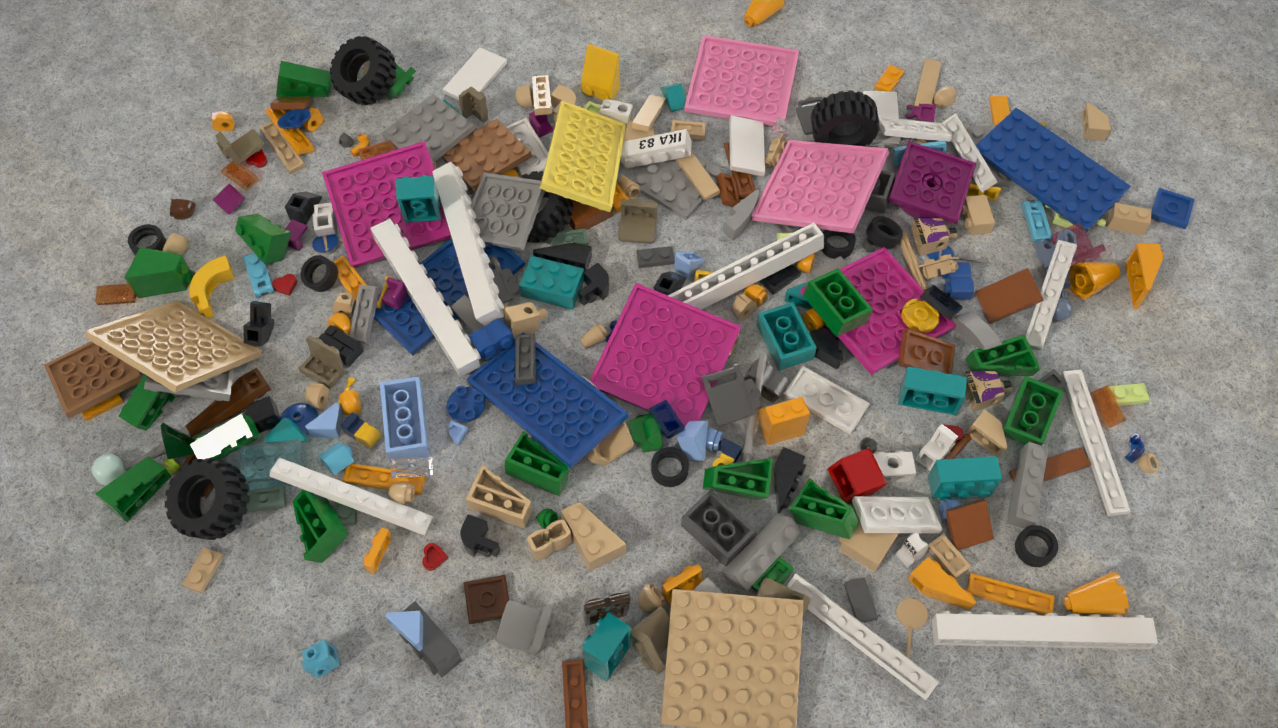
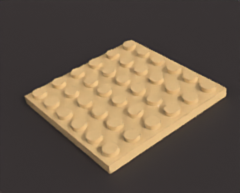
[85,300,262,393]
[661,589,804,728]

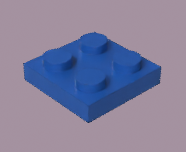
[1151,188,1195,229]

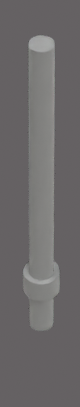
[741,353,767,462]

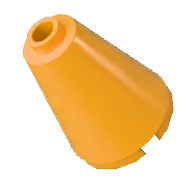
[744,0,786,27]
[1069,262,1120,299]
[1063,572,1129,615]

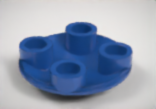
[446,386,485,422]

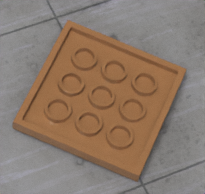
[441,119,532,192]
[44,341,143,418]

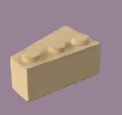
[466,464,533,529]
[561,502,627,572]

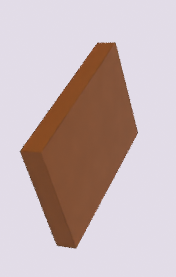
[975,268,1044,324]
[898,328,955,374]

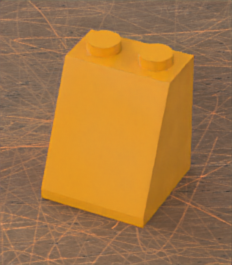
[757,396,810,445]

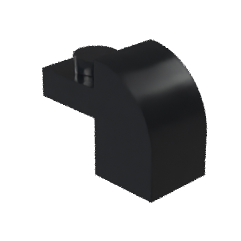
[578,263,609,306]
[243,301,274,346]
[460,514,500,557]

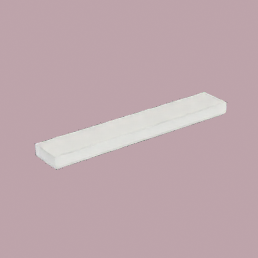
[941,113,998,192]
[1026,240,1077,350]

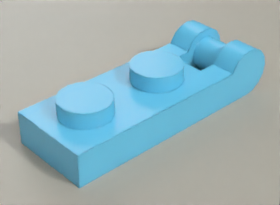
[1021,200,1053,243]
[243,253,275,298]

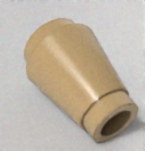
[618,175,641,199]
[579,323,608,349]

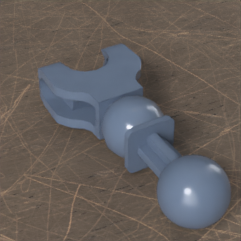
[1036,229,1077,321]

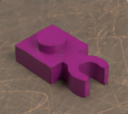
[905,103,936,122]

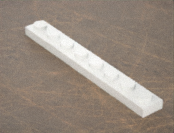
[1060,370,1130,516]
[269,458,433,536]
[786,573,939,700]

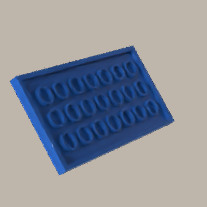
[976,107,1131,233]
[374,239,525,356]
[466,332,629,469]

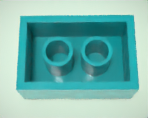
[396,175,442,223]
[519,256,584,310]
[757,302,817,371]
[898,366,967,416]
[928,456,1002,501]
[582,612,631,682]

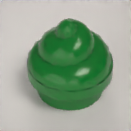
[536,508,558,529]

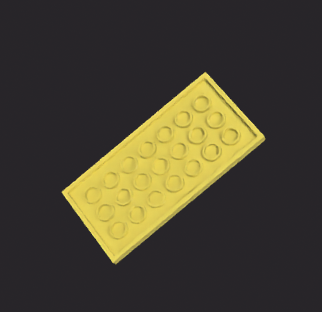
[540,101,626,212]

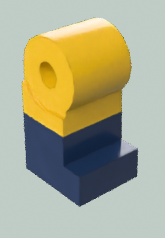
[341,412,382,449]
[712,438,742,467]

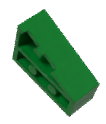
[276,61,332,97]
[235,213,291,264]
[965,335,1041,376]
[118,374,176,431]
[505,431,569,496]
[95,456,172,522]
[790,478,859,540]
[292,489,348,563]

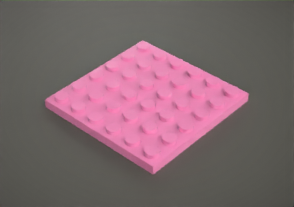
[684,35,799,128]
[751,140,889,233]

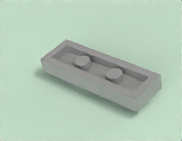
[349,285,380,343]

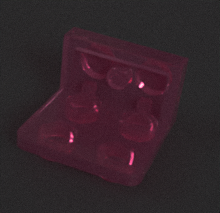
[1051,223,1106,265]

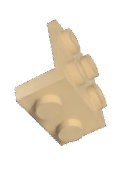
[587,421,634,466]

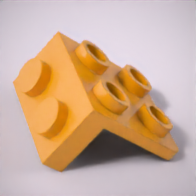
[662,563,704,607]

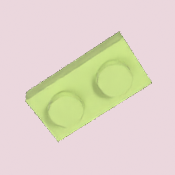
[1104,383,1150,407]

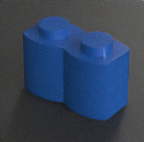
[942,262,974,300]
[468,318,515,360]

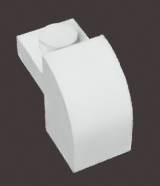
[313,202,337,237]
[916,424,958,471]

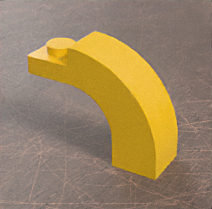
[189,255,235,319]

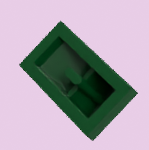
[160,423,195,460]

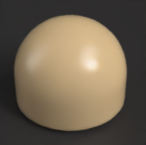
[1138,453,1159,473]

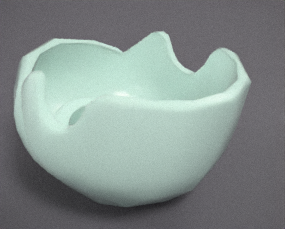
[91,453,126,486]

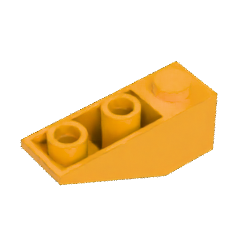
[908,557,977,610]

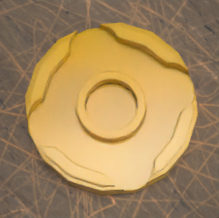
[901,299,939,333]

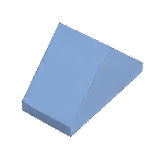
[674,251,706,279]
[305,402,343,438]
[677,421,708,461]
[385,611,423,652]

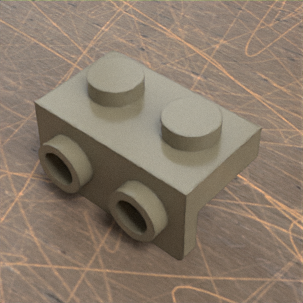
[459,86,488,123]

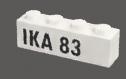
[620,129,692,169]

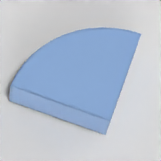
[448,420,469,445]

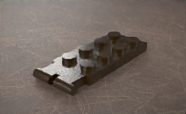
[583,592,631,626]

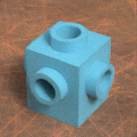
[302,639,340,678]

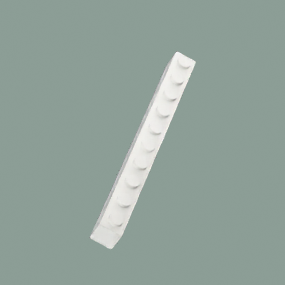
[432,162,504,326]
[370,219,481,377]
[668,222,824,310]
[932,611,1158,649]

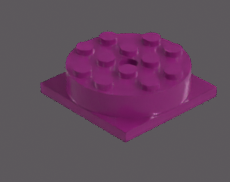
[888,141,977,224]

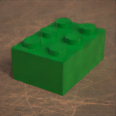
[803,268,873,337]
[1002,376,1064,446]

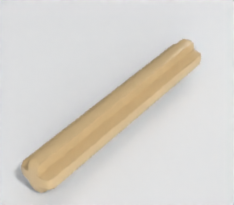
[899,232,928,291]

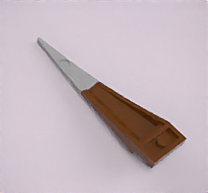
[125,368,271,471]

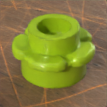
[163,459,181,475]

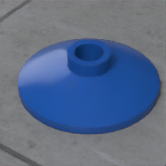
[278,109,311,129]
[280,403,319,435]

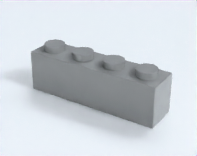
[1007,442,1049,528]
[722,515,801,591]

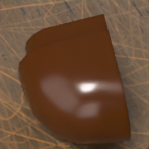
[170,199,196,220]

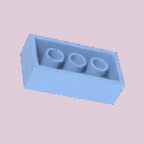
[380,376,430,463]

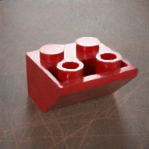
[827,449,888,504]

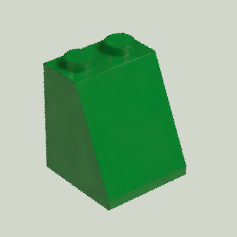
[124,247,193,298]

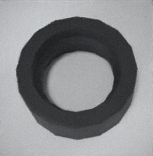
[866,216,903,249]
[128,224,166,256]
[821,230,856,259]
[300,255,338,292]
[651,447,689,487]
[1015,525,1059,567]

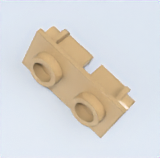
[765,134,787,168]
[917,254,959,280]

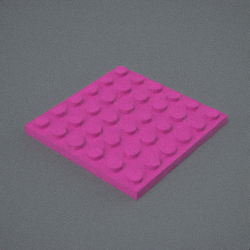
[322,141,452,268]
[800,247,956,375]
[589,283,741,427]

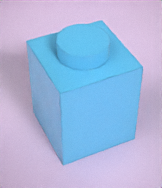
[319,442,354,476]

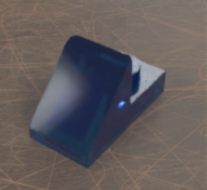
[649,400,686,439]

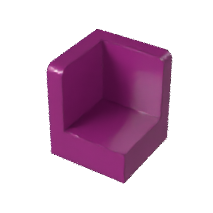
[529,111,553,138]
[213,183,245,214]
[284,219,307,251]
[381,277,408,309]

